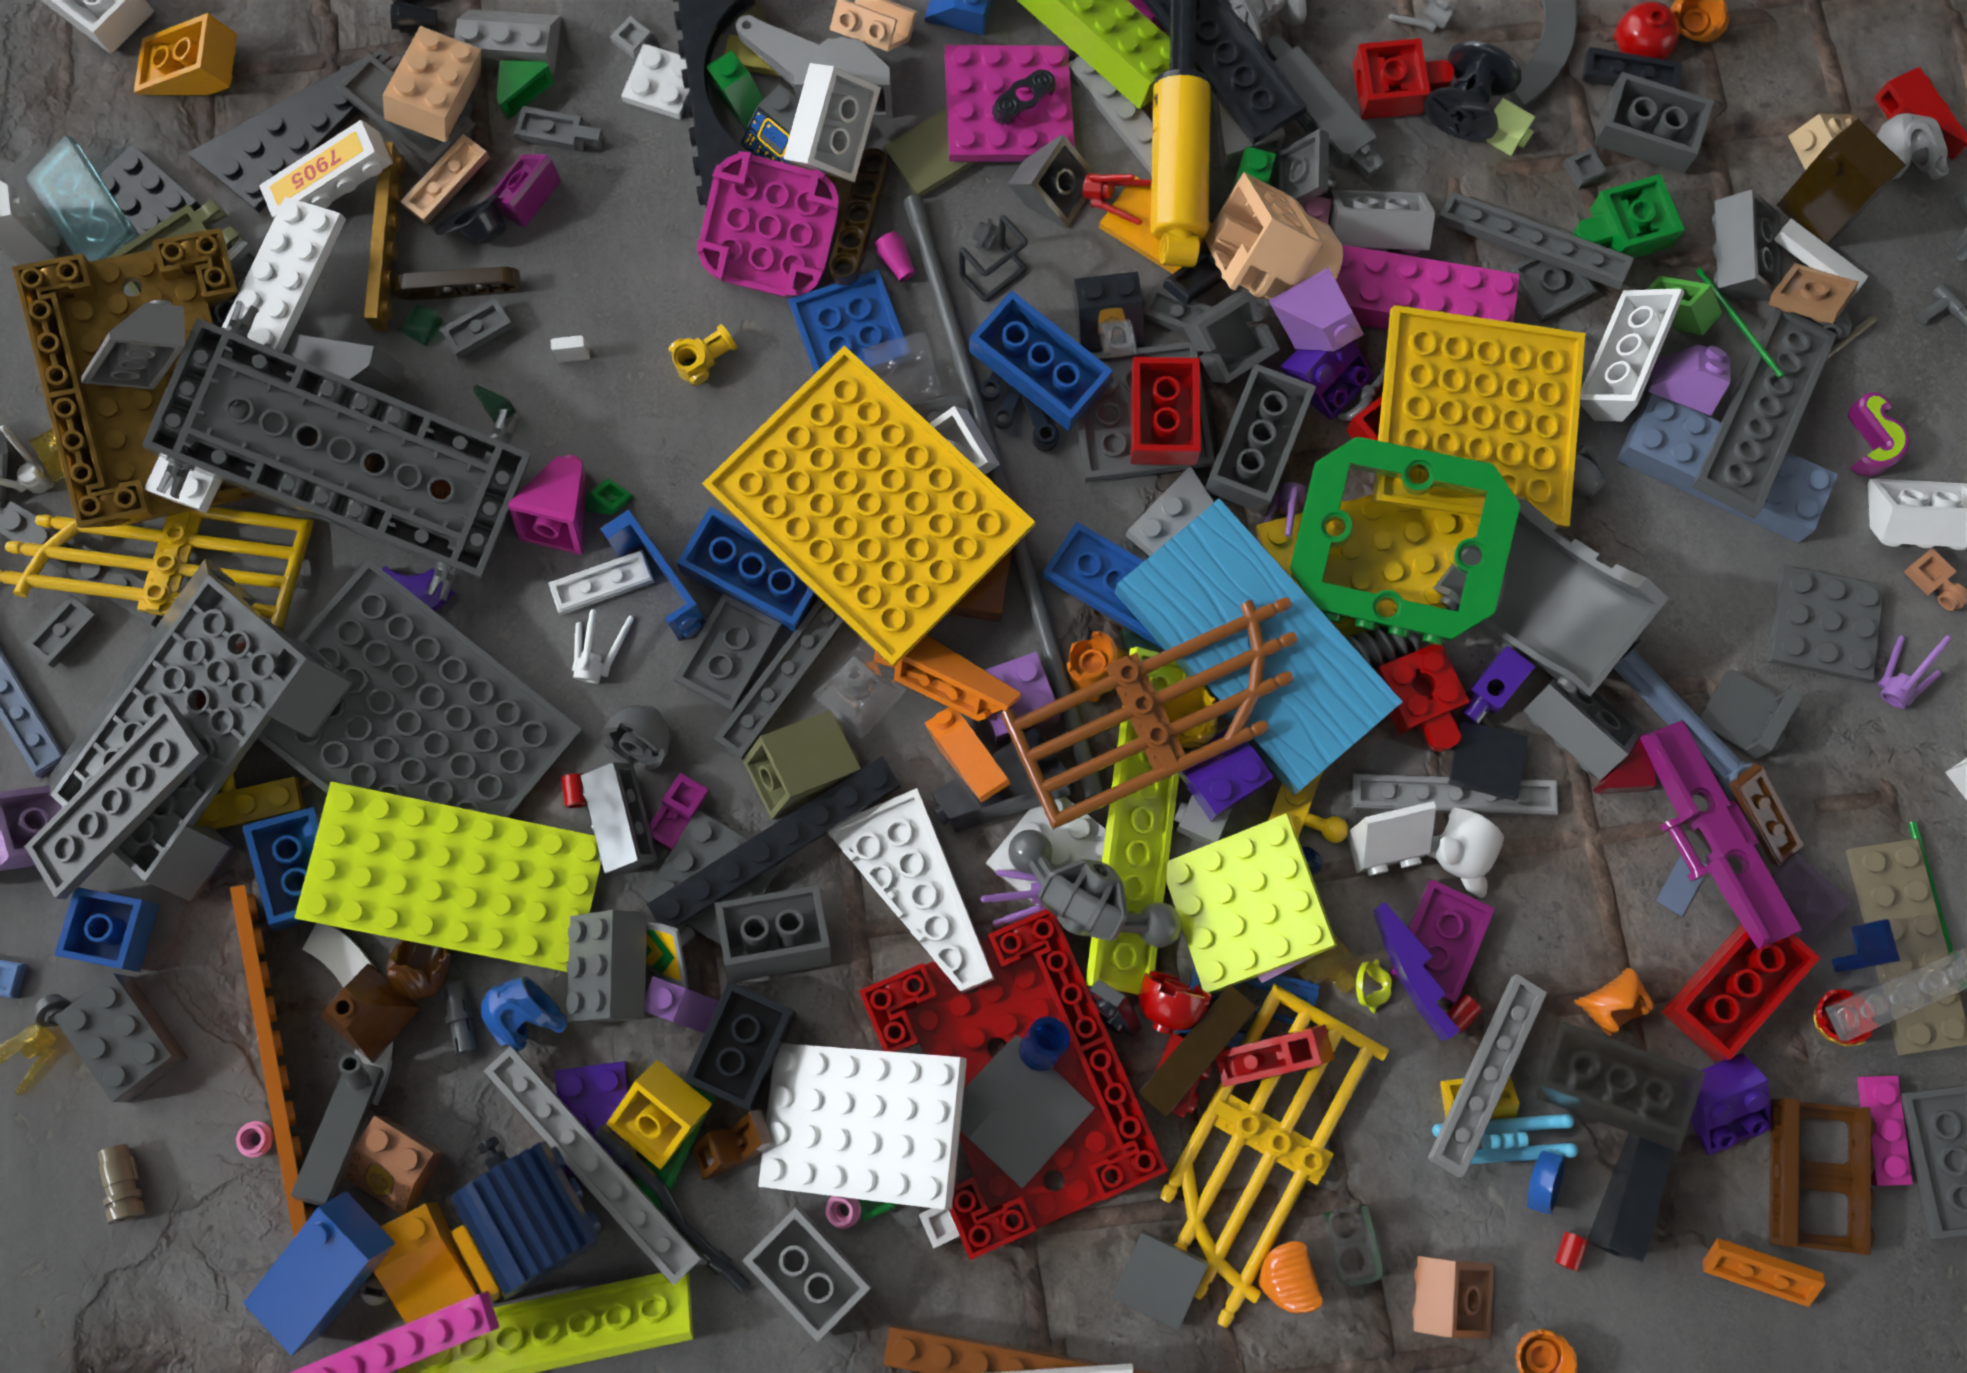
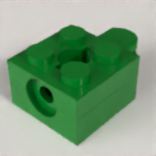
[1573,174,1685,258]

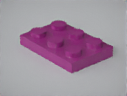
[1389,879,1495,1004]

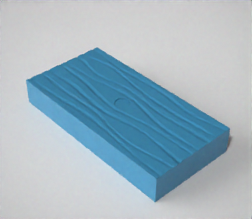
[1115,499,1403,796]

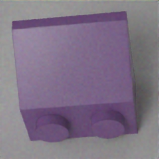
[1648,345,1730,416]

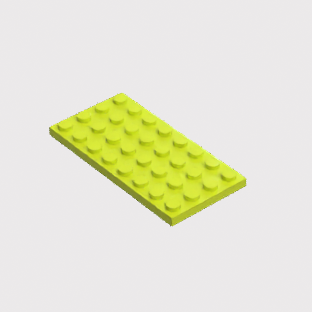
[295,782,601,972]

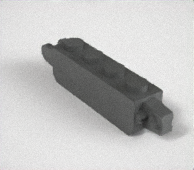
[1265,35,1384,178]

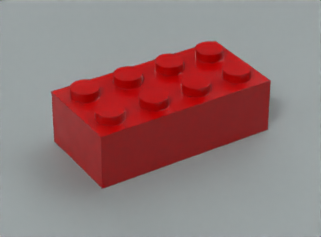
[1661,923,1820,1062]

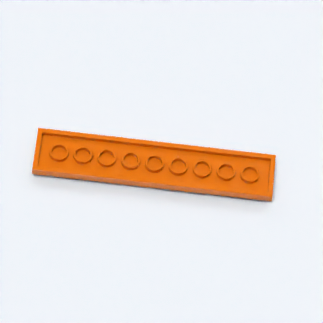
[230,885,313,1238]

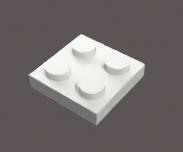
[621,44,690,120]

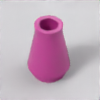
[875,231,916,282]

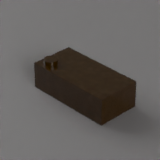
[1777,119,1906,245]

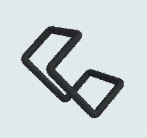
[959,215,1028,301]

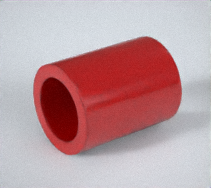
[561,773,588,808]
[1446,994,1483,1034]
[1554,1231,1589,1272]

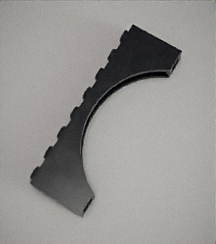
[673,0,756,207]

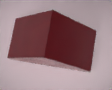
[1593,734,1656,794]

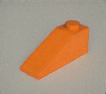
[924,707,1011,803]

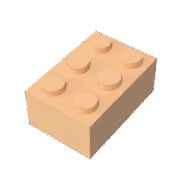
[383,26,481,143]

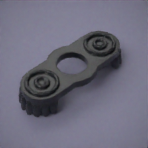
[992,69,1056,125]

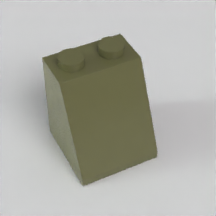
[743,710,861,820]

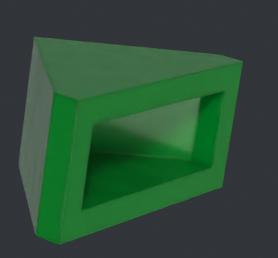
[496,60,555,120]

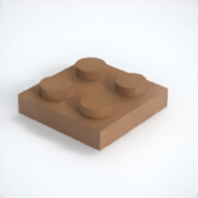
[1769,263,1859,324]

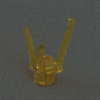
[0,1022,56,1095]

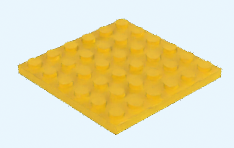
[1372,305,1586,529]

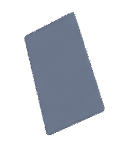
[1656,855,1707,916]

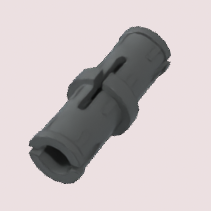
[442,981,478,1055]

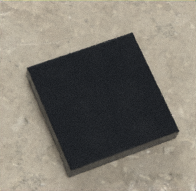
[1448,720,1528,801]

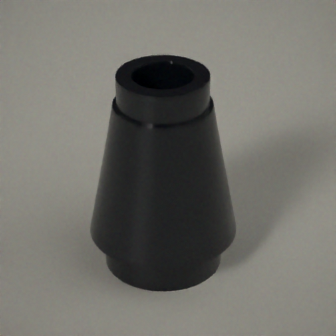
[390,1,437,34]

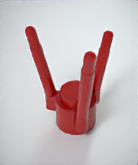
[1083,173,1152,225]

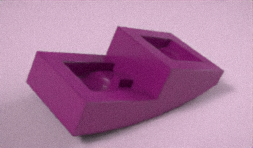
[649,773,709,852]

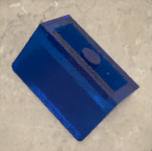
[1831,919,1900,973]

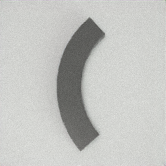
[1509,0,1576,109]

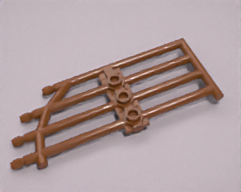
[1000,597,1298,830]

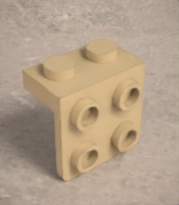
[1788,113,1858,170]

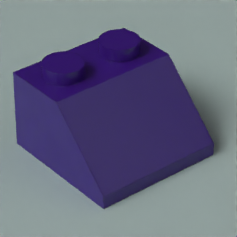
[1178,728,1273,822]

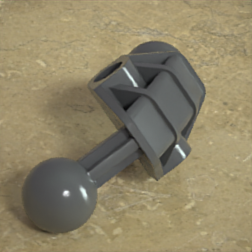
[1008,829,1182,948]

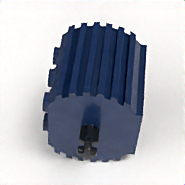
[451,1136,602,1300]

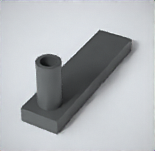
[291,1054,384,1206]

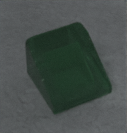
[473,384,516,423]

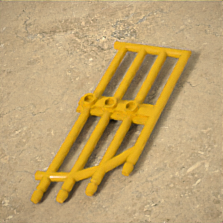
[0,507,314,631]
[1160,983,1389,1329]

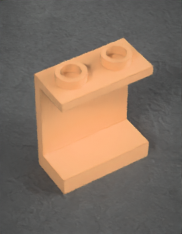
[830,0,918,52]

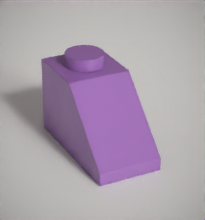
[645,976,719,1034]

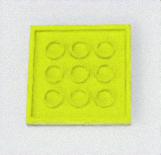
[1166,814,1338,994]

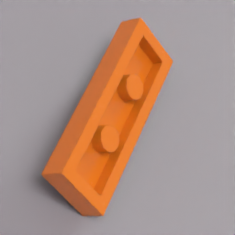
[1702,1238,1825,1307]

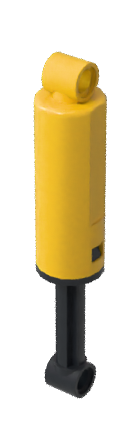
[1151,0,1211,268]

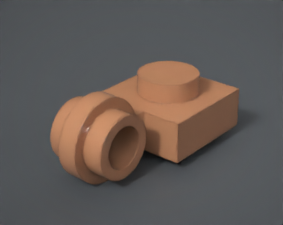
[1903,548,1967,611]

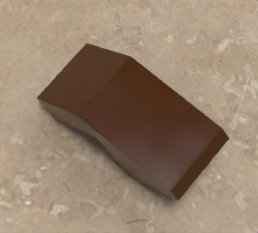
[691,1110,773,1180]

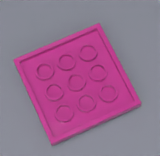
[944,45,1075,162]

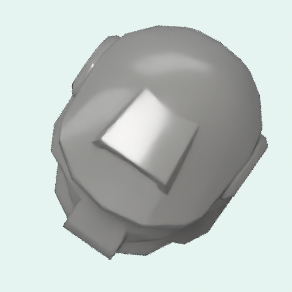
[1877,114,1949,180]

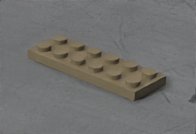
[1845,838,1967,1055]

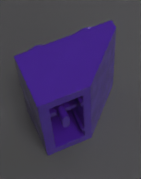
[1280,340,1374,420]
[1680,1053,1771,1156]

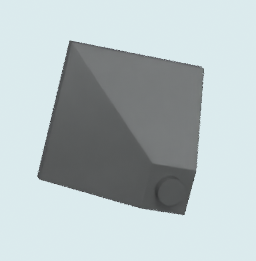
[960,1034,1095,1188]

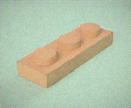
[400,134,490,225]

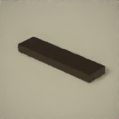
[1138,984,1257,1117]

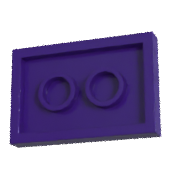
[555,1061,630,1178]

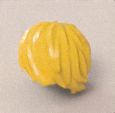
[1162,679,1219,748]

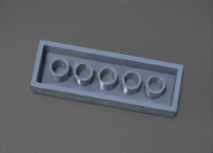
[1616,393,1838,543]

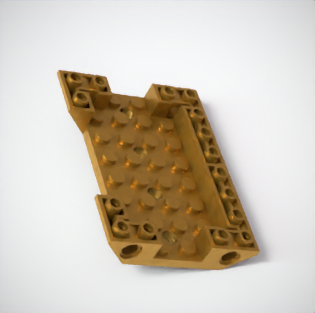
[12,228,259,528]

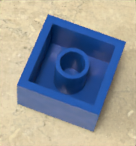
[54,887,160,972]

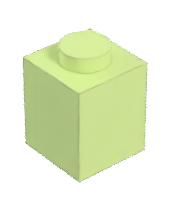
[1485,98,1535,156]

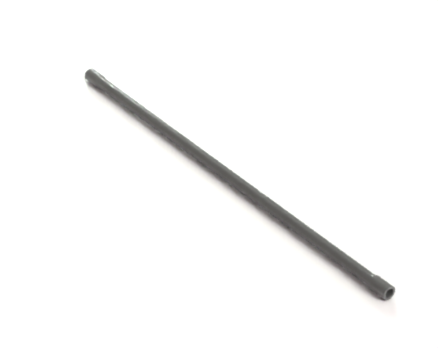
[903,195,1105,799]

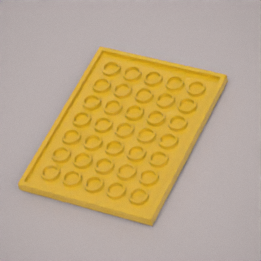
[702,345,1035,668]

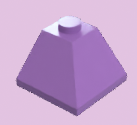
[1269,267,1364,351]

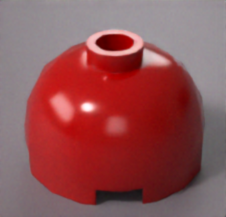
[1613,1,1680,60]
[1138,971,1212,1035]

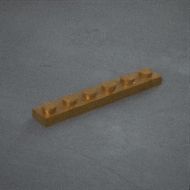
[364,142,406,331]

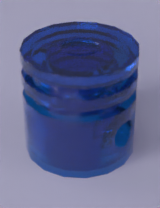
[1019,1016,1070,1072]

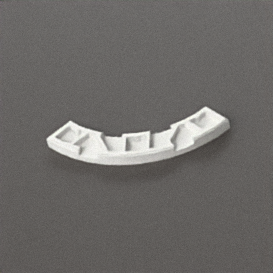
[302,923,393,1105]

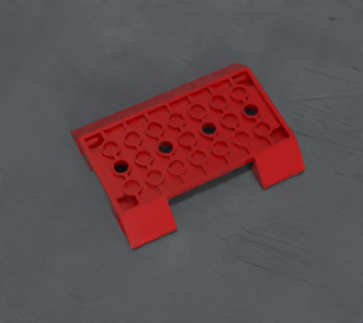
[858,909,1168,1260]

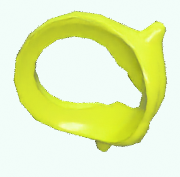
[1356,959,1392,1014]

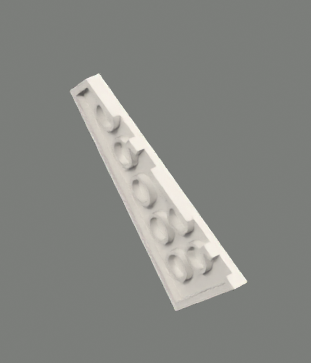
[828,788,995,993]

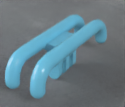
[1432,1114,1578,1166]

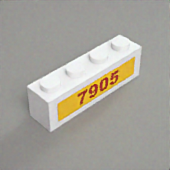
[259,120,393,218]

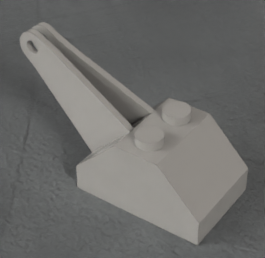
[736,15,893,118]

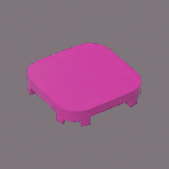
[697,151,839,298]

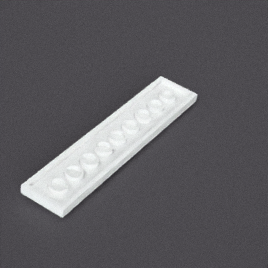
[144,196,346,513]

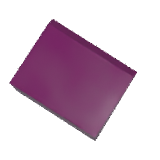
[487,154,561,228]

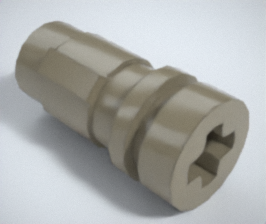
[97,1144,146,1224]

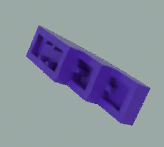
[1373,902,1460,1041]

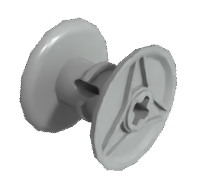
[1226,0,1307,45]

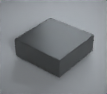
[1563,147,1608,190]

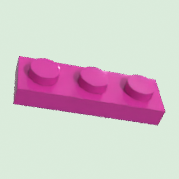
[1857,1076,1913,1186]

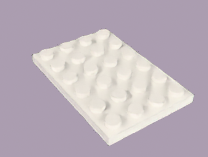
[758,1043,967,1210]

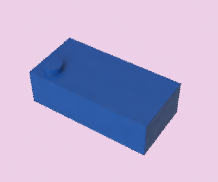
[969,290,1113,431]
[677,506,818,633]
[243,1191,395,1356]

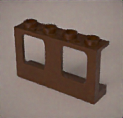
[1769,1098,1875,1255]

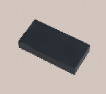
[1163,250,1224,306]

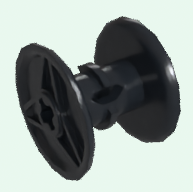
[1424,41,1522,141]

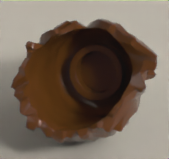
[387,940,451,1001]

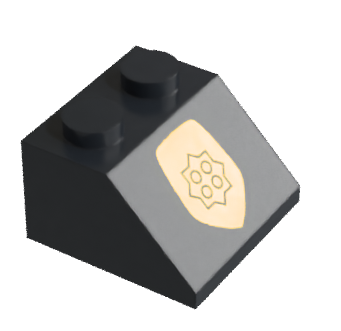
[1073,271,1145,353]

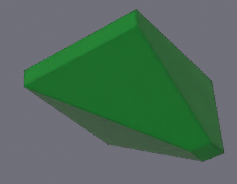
[585,478,634,515]

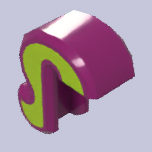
[1848,392,1911,477]

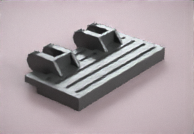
[336,47,476,168]

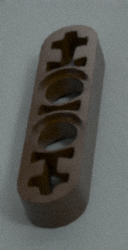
[395,266,520,300]

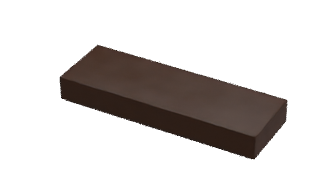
[1729,764,1804,866]

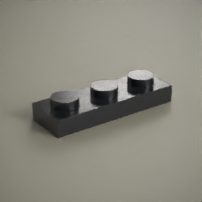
[1582,47,1682,89]

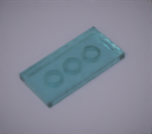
[25,135,135,261]

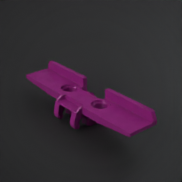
[1640,720,1802,949]

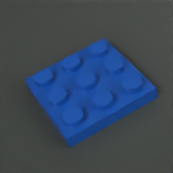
[788,269,911,374]

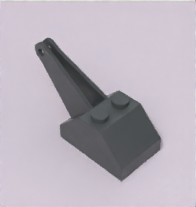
[283,333,404,394]

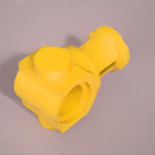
[668,324,737,386]

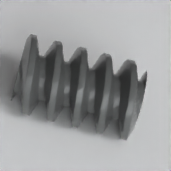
[1345,626,1420,667]

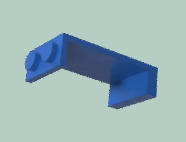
[600,510,706,640]

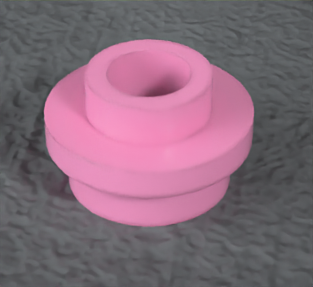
[236,1121,273,1157]
[826,1196,861,1229]

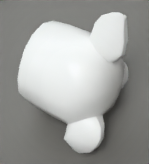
[1427,808,1504,899]

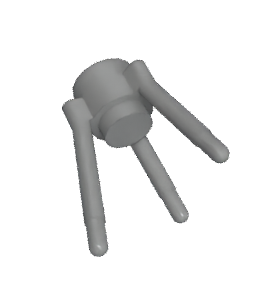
[1388,0,1456,32]

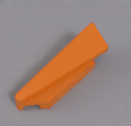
[874,635,1021,721]

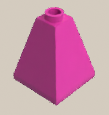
[508,455,586,555]

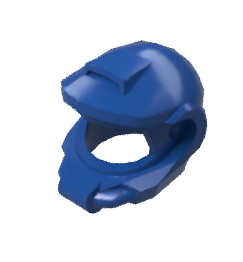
[481,976,570,1052]

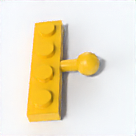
[194,765,305,831]
[1268,771,1349,843]

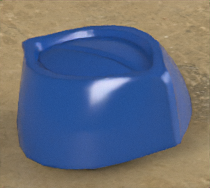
[1527,1150,1565,1215]

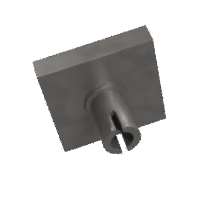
[1275,129,1336,205]

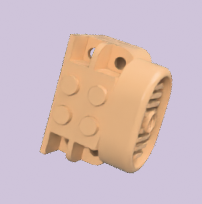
[1204,172,1343,300]

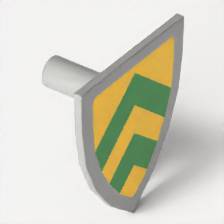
[646,922,695,989]

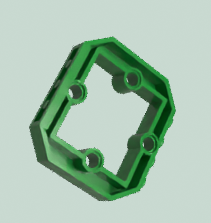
[1290,436,1520,645]

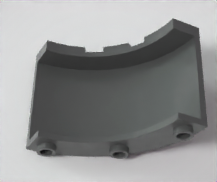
[1433,495,1669,697]

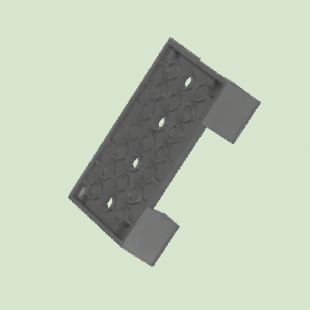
[50,559,354,902]

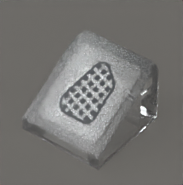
[1099,319,1137,358]

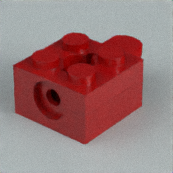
[1352,38,1454,120]
[1375,644,1470,752]

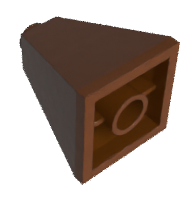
[320,964,421,1063]

